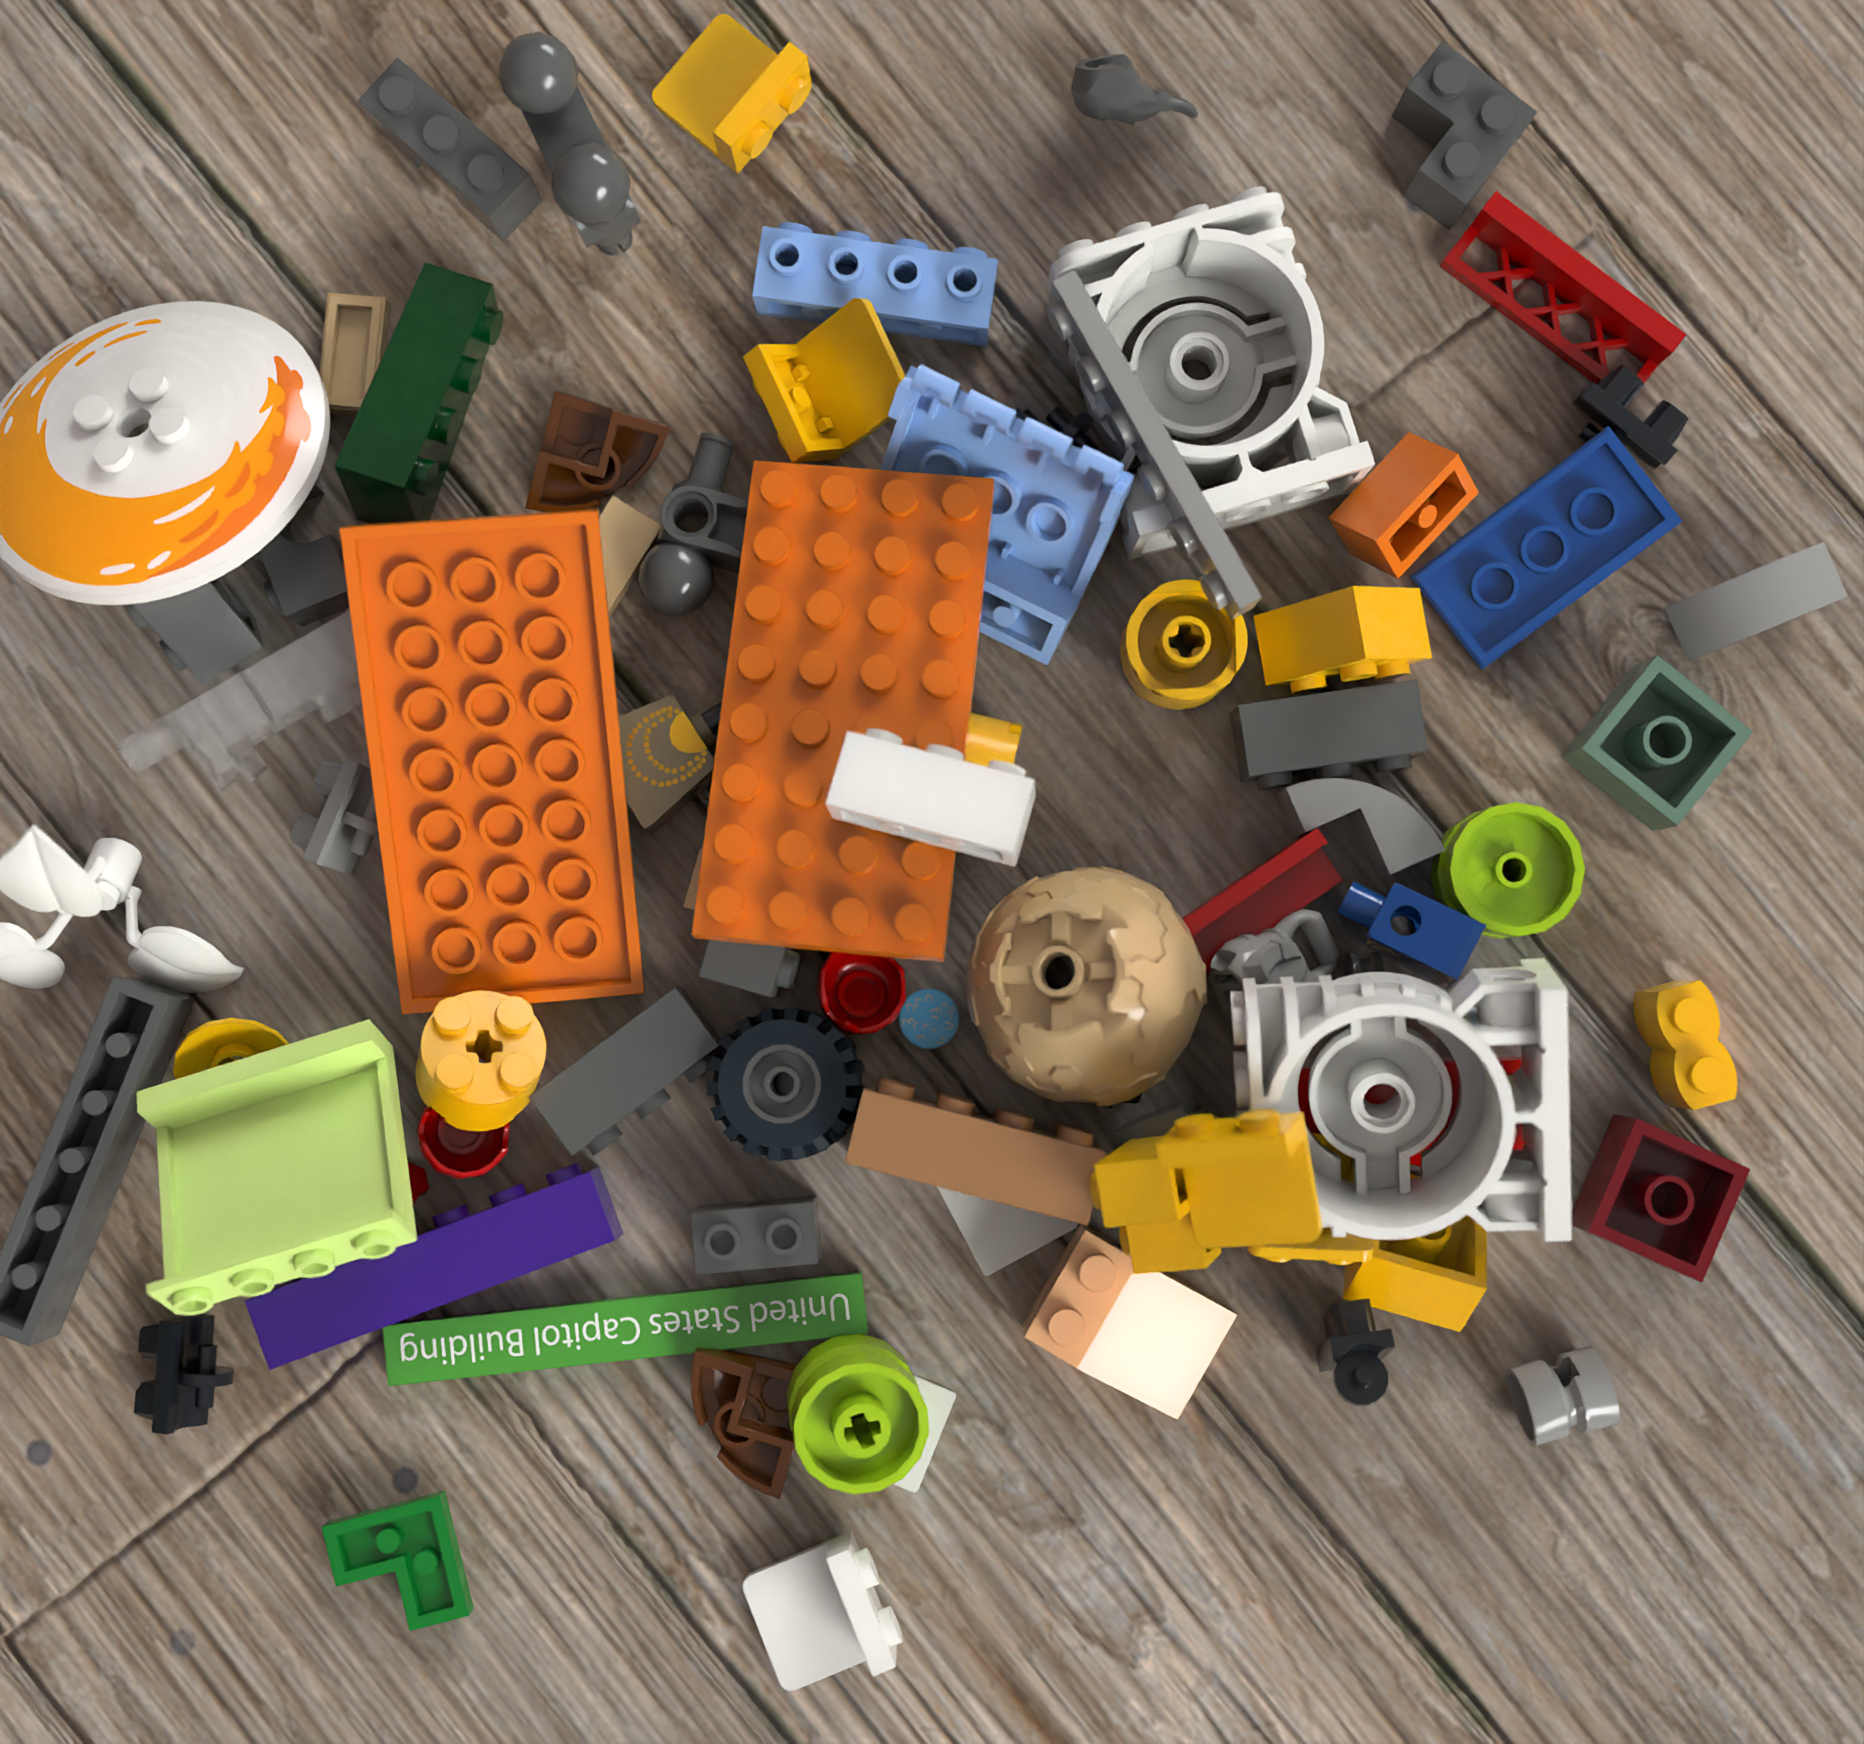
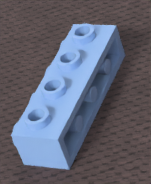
[752,222,998,347]

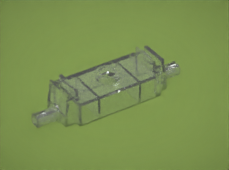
[117,609,362,792]

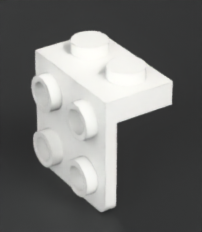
[743,1531,903,1691]

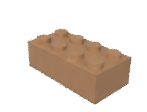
[844,1077,1106,1226]

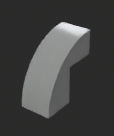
[1665,542,1848,662]
[1276,778,1445,878]

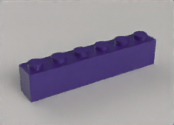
[245,1162,624,1370]

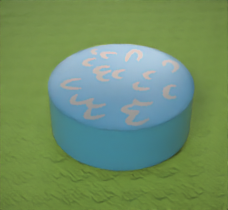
[899,989,959,1049]

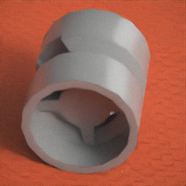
[1506,1346,1620,1447]

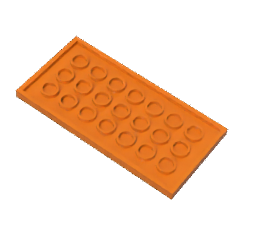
[692,460,995,962]
[340,509,645,1015]

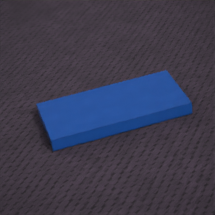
[1410,426,1683,670]

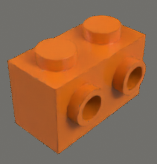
[1328,432,1479,579]

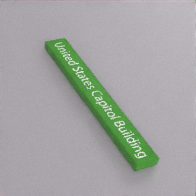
[383,1271,869,1386]

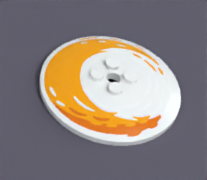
[0,301,330,605]

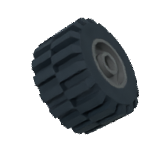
[707,1007,865,1161]

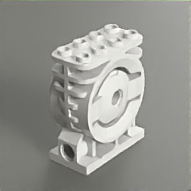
[1047,187,1375,560]
[1230,958,1572,1242]

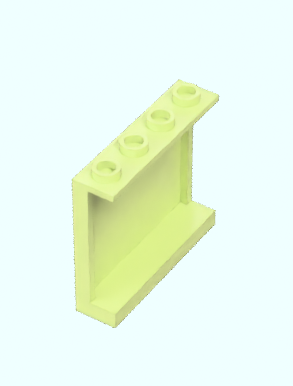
[136,1019,417,1315]

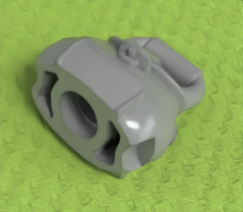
[1208,909,1340,1024]

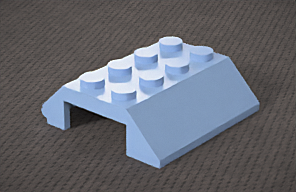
[880,364,1134,665]

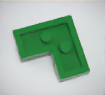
[322,1490,474,1631]

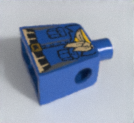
[1337,881,1486,990]

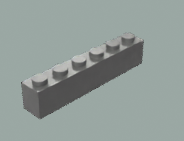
[0,977,195,1346]

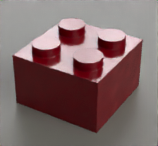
[1571,1114,1750,1282]

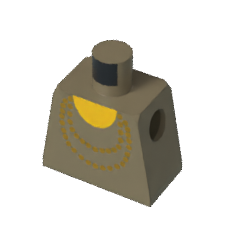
[619,695,722,834]

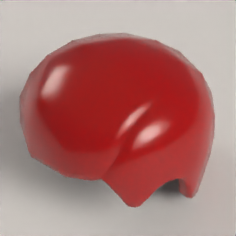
[815,952,906,1035]
[417,1105,510,1179]

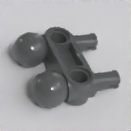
[499,32,641,256]
[638,433,831,615]

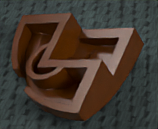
[525,390,670,512]
[691,1348,797,1499]

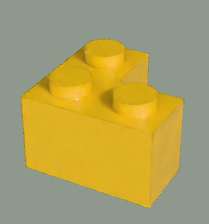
[1253,586,1432,695]
[1090,1135,1222,1274]

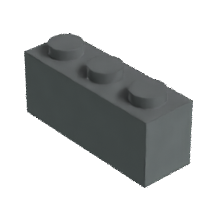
[1230,679,1428,790]
[529,987,722,1156]

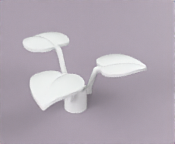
[0,825,244,993]

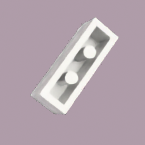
[825,728,1036,867]

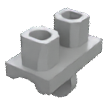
[290,758,379,875]

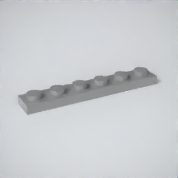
[1046,269,1262,620]

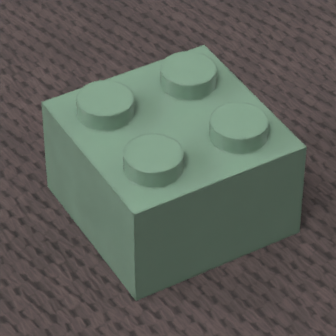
[1560,655,1753,831]

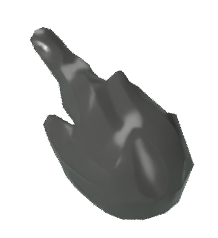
[1071,54,1198,125]

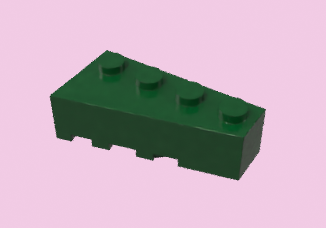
[334,263,503,524]

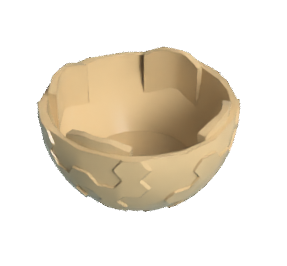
[966,866,1207,1106]

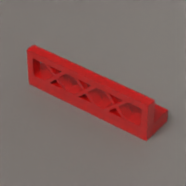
[1439,191,1687,385]
[1182,828,1343,974]

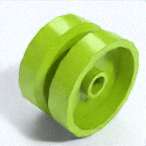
[1430,802,1585,939]
[786,1333,929,1495]

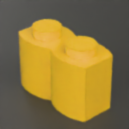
[1633,980,1737,1110]

